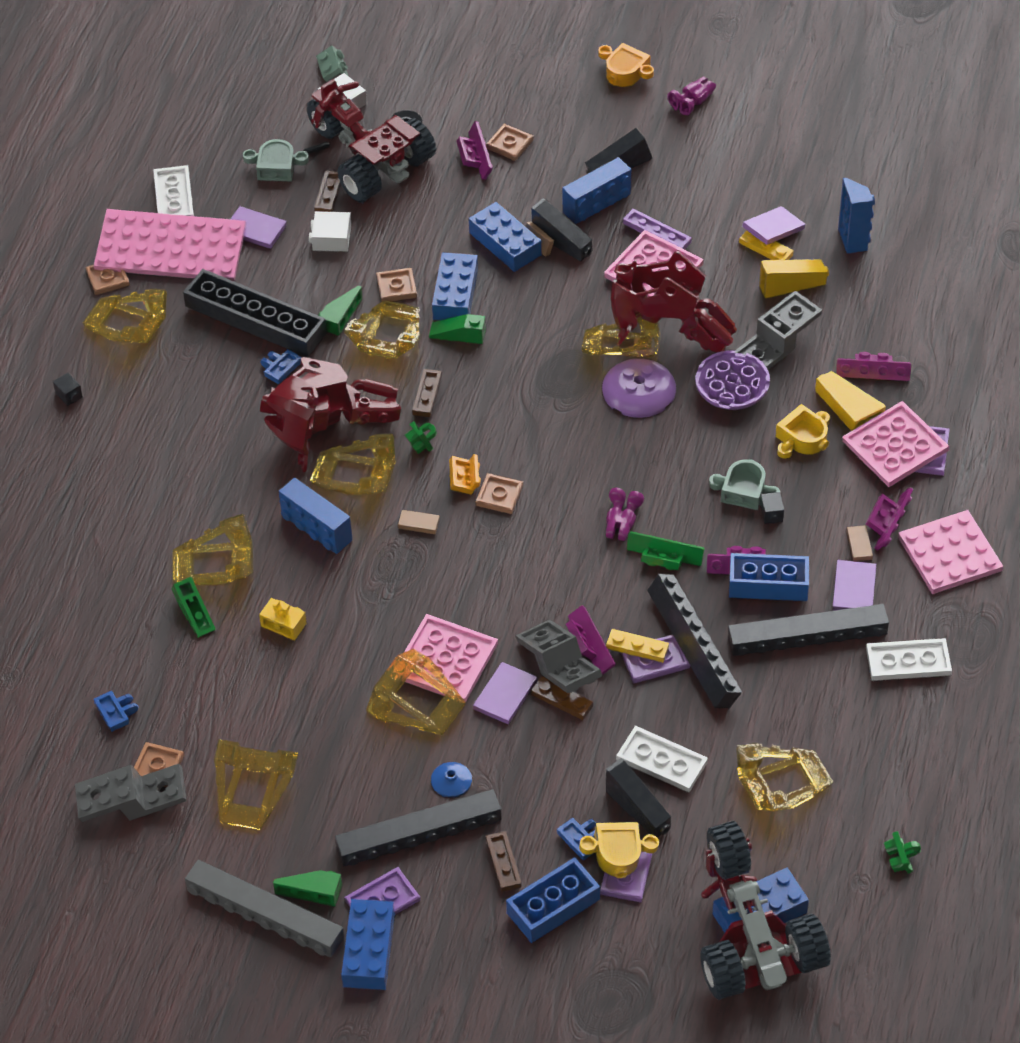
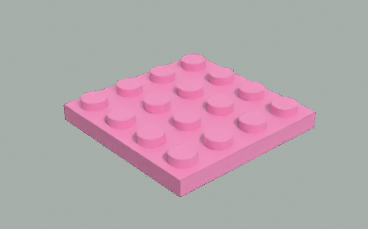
[604,230,704,297]
[842,401,949,487]
[898,510,1003,594]
[392,614,498,703]

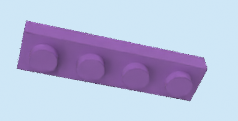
[623,209,692,250]

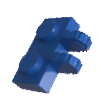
[260,349,302,384]
[94,690,139,732]
[557,818,596,860]

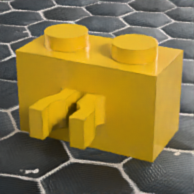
[259,598,307,641]

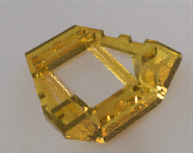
[83,289,167,343]
[344,300,420,359]
[582,316,661,357]
[310,434,396,495]
[173,514,253,585]
[366,649,466,735]
[214,739,298,830]
[736,743,833,811]

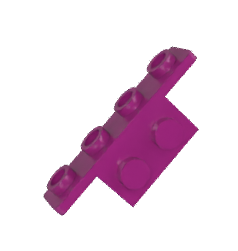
[456,121,493,180]
[836,352,911,381]
[866,487,913,551]
[707,546,766,574]
[566,605,616,675]

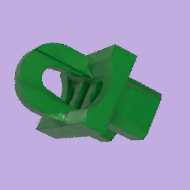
[405,421,437,454]
[884,831,921,874]

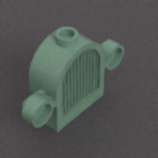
[243,139,309,181]
[709,459,780,510]

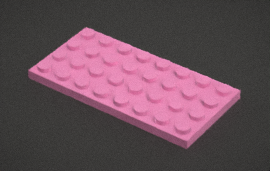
[93,209,246,282]

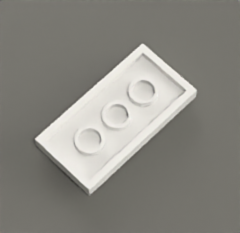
[154,165,194,216]
[866,638,952,681]
[616,726,708,792]

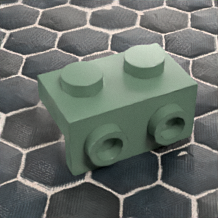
[316,46,348,82]

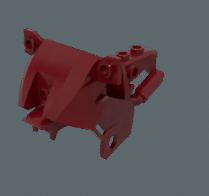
[611,251,737,353]
[260,357,401,472]

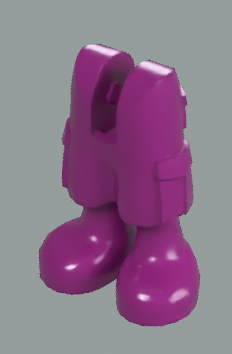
[667,76,716,115]
[606,488,644,541]

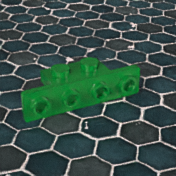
[627,531,705,570]

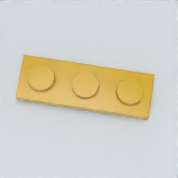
[739,231,794,260]
[606,629,669,663]

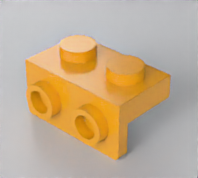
[449,454,481,495]

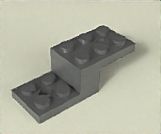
[735,291,822,372]
[516,619,602,693]
[75,763,187,822]

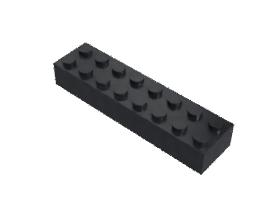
[183,269,327,357]

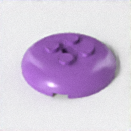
[695,350,770,410]
[602,358,676,418]

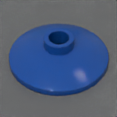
[431,762,472,798]

